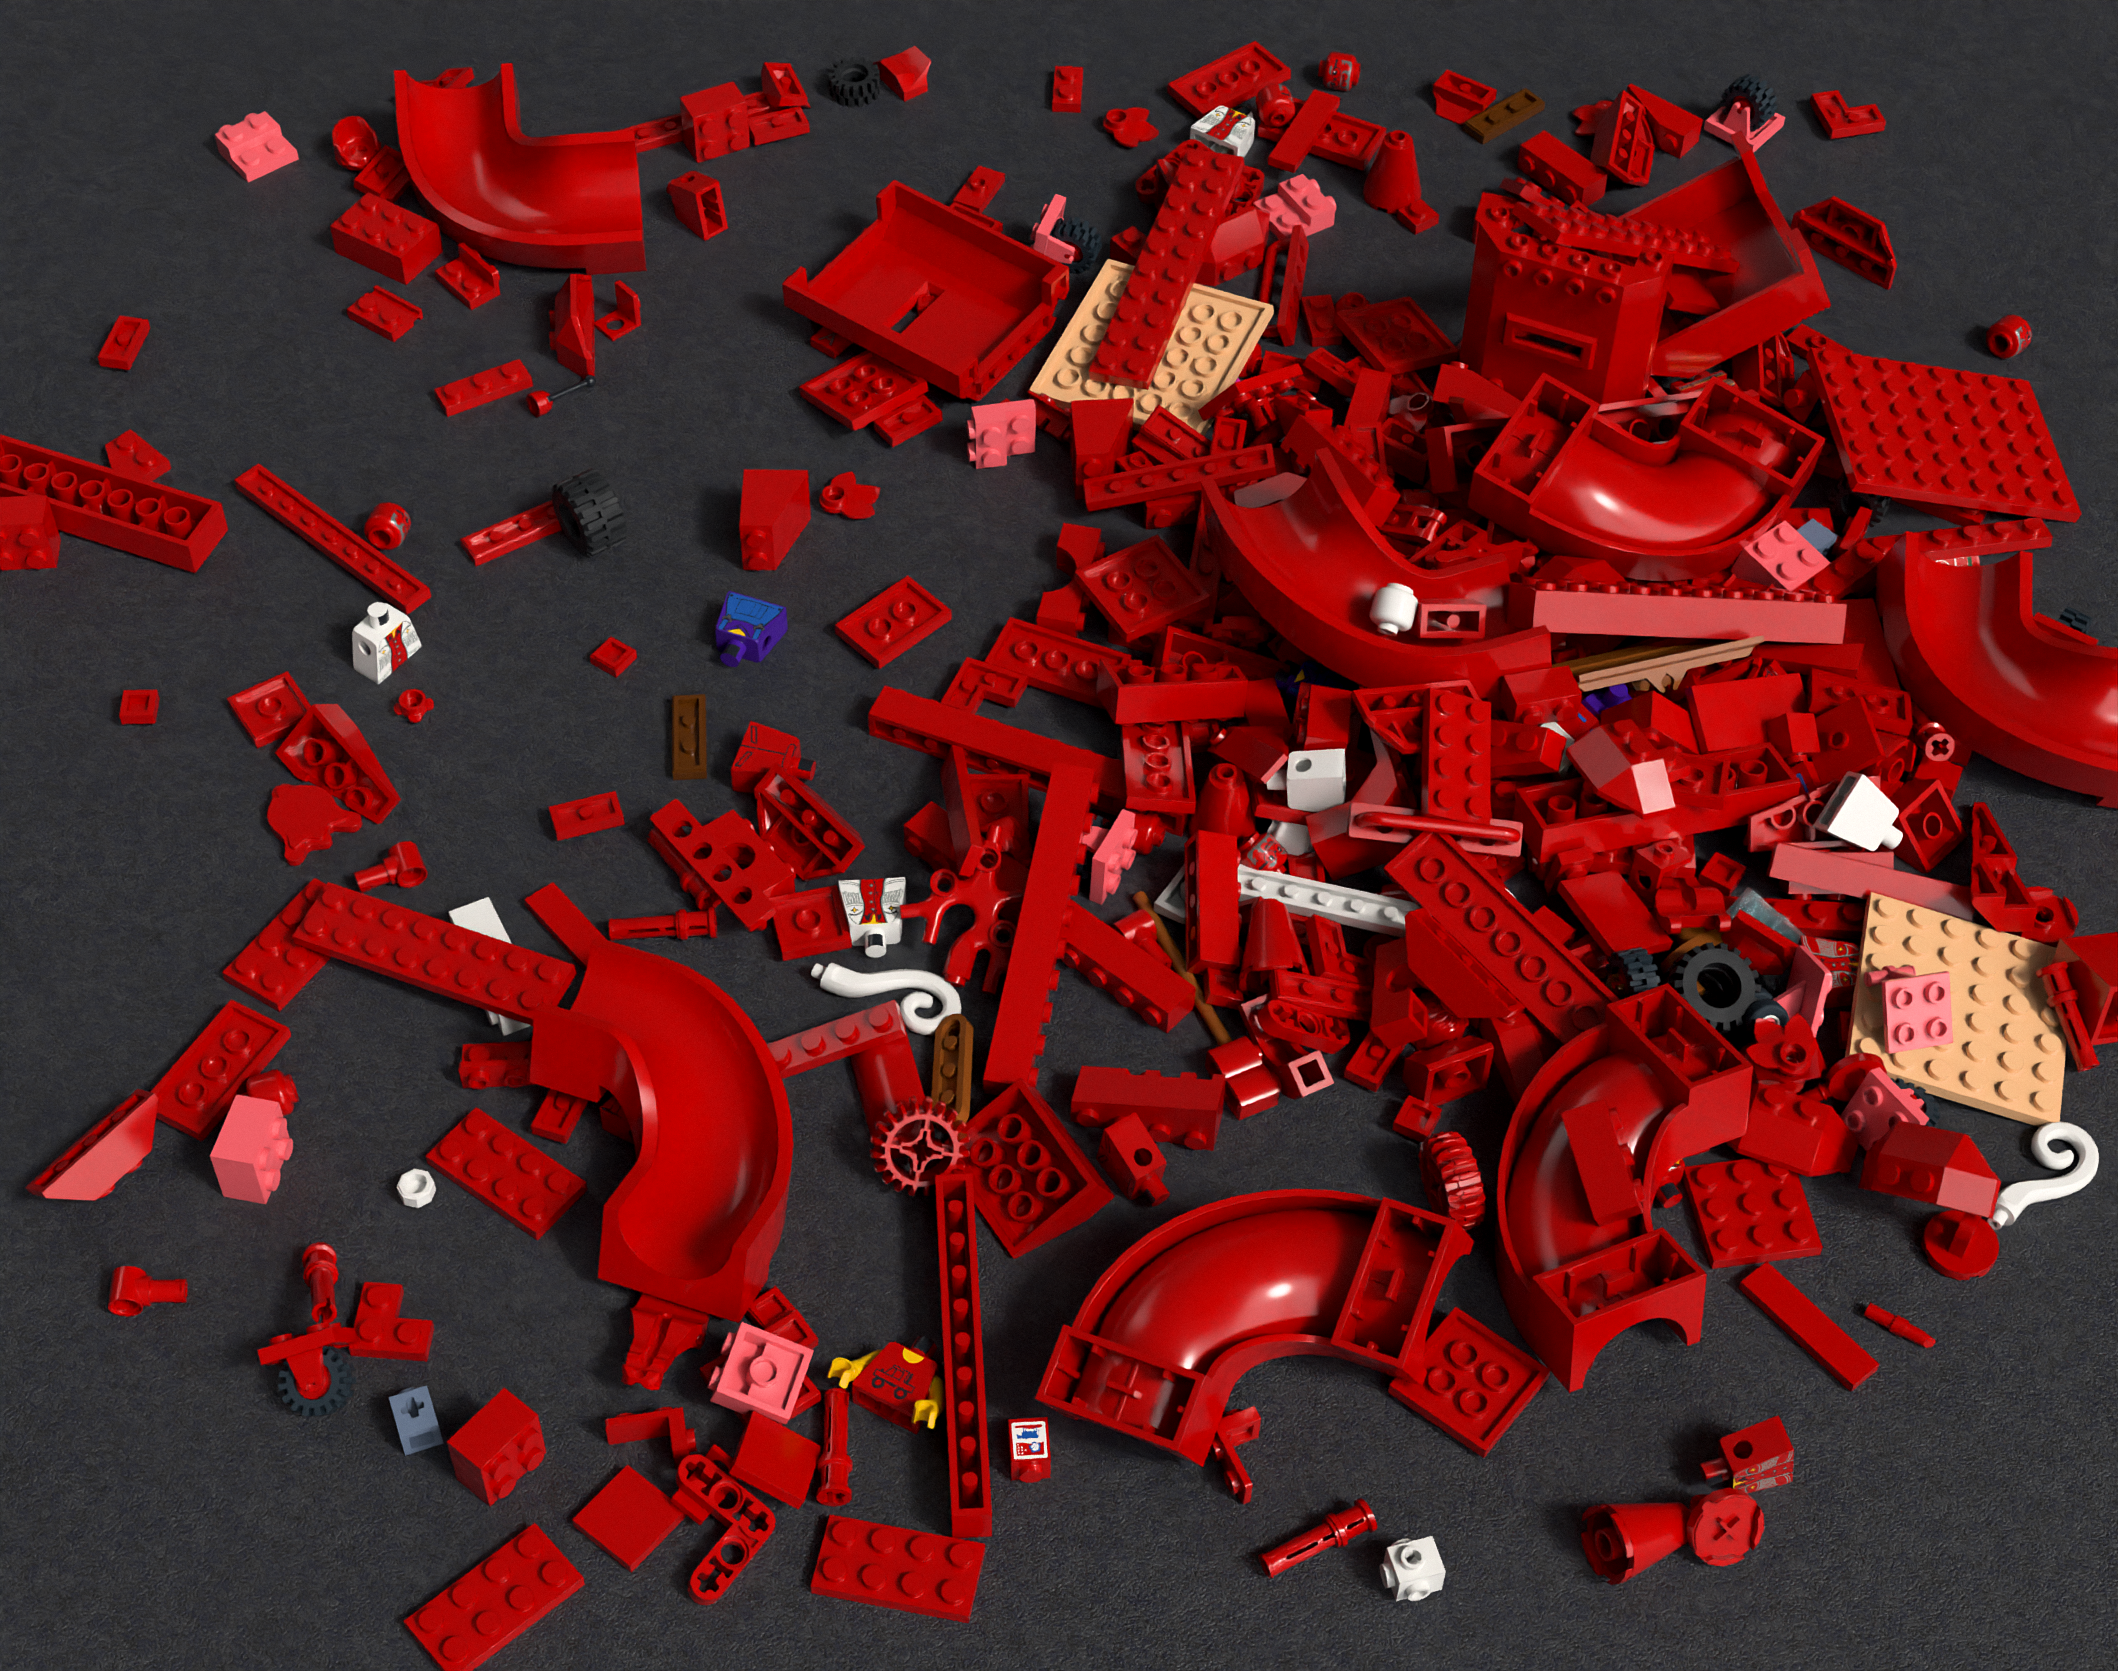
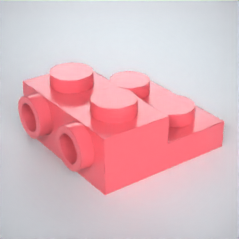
[214,111,299,183]
[1253,174,1336,240]
[966,399,1036,469]
[707,1322,814,1425]

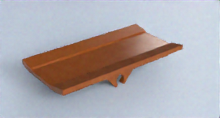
[1552,635,1764,693]

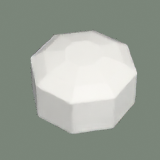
[397,1169,436,1208]

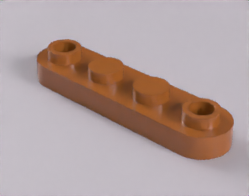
[931,1014,974,1134]

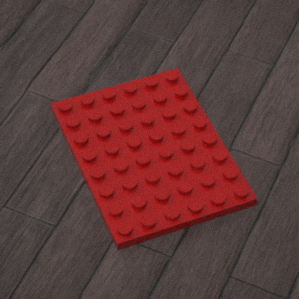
[1806,347,2082,523]

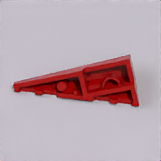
[1755,636,1867,679]
[1971,802,2038,932]

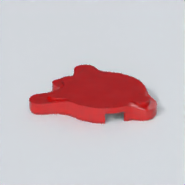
[267,784,363,866]

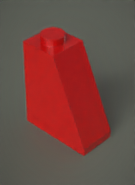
[1344,367,1392,429]

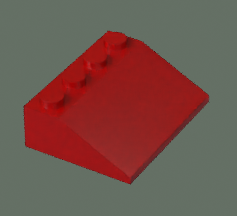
[943,1078,1115,1259]

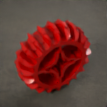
[869,1096,970,1196]
[1418,1131,1486,1231]

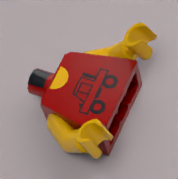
[827,1336,946,1435]

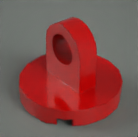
[1921,1210,2000,1280]
[1686,1488,1764,1567]

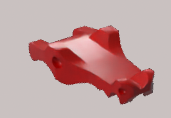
[1433,537,1539,574]
[1653,877,1731,934]
[621,1293,711,1390]

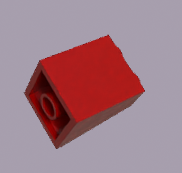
[1069,398,1134,499]
[739,469,811,570]
[2051,932,2118,1046]

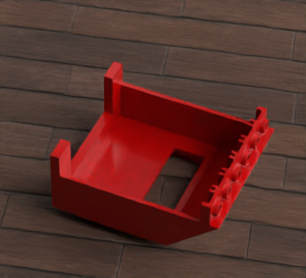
[1551,130,1831,378]

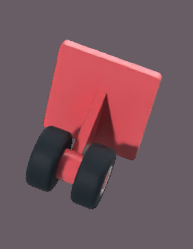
[1741,945,1832,1040]

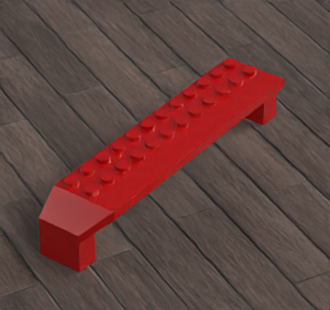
[1233,472,1423,881]

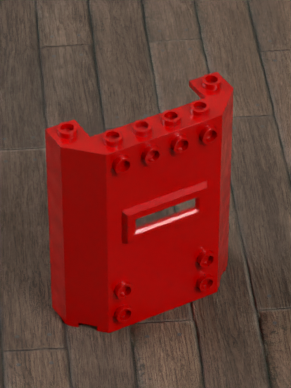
[782,179,1069,401]
[1459,202,1675,405]

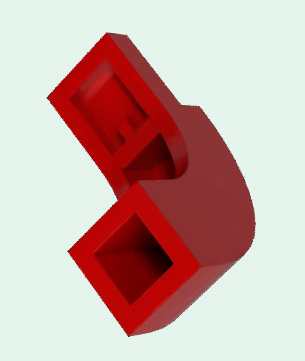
[1237,992,1334,1100]

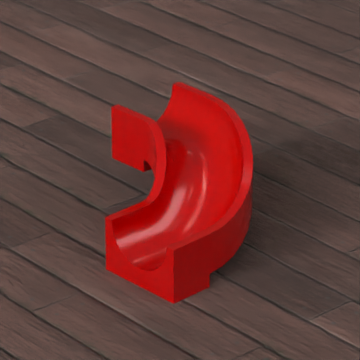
[394,63,647,275]
[1876,531,2118,809]
[529,937,793,1323]
[1035,1189,1474,1467]

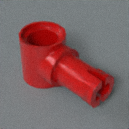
[354,841,428,893]
[1110,908,1173,968]
[108,1266,188,1317]

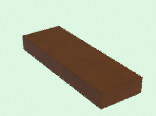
[1463,88,1545,145]
[672,694,707,780]

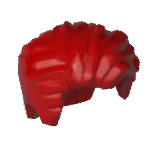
[332,116,381,171]
[979,815,1033,868]
[1411,991,1469,1051]

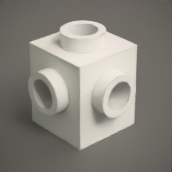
[1380,1536,1446,1601]

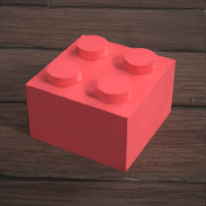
[1730,520,1831,592]
[210,1094,293,1204]

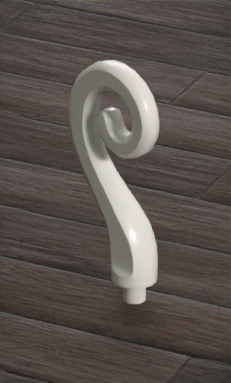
[811,963,962,1036]
[1987,1122,2099,1230]

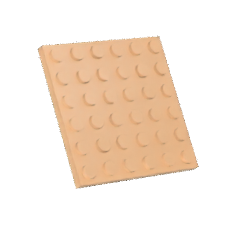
[1029,259,1274,436]
[1845,892,2067,1127]

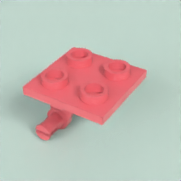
[1864,965,1953,1054]

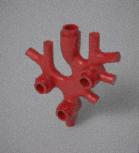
[900,825,1023,995]

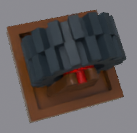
[1594,947,1660,1000]

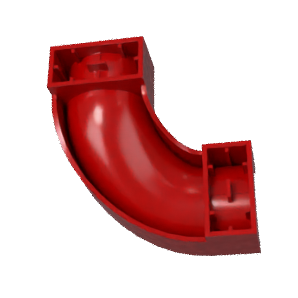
[1467,372,1826,581]
[1200,447,1552,712]
[1494,983,1753,1393]

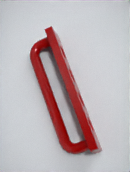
[1258,224,1309,347]
[650,799,777,932]
[1347,802,1523,858]

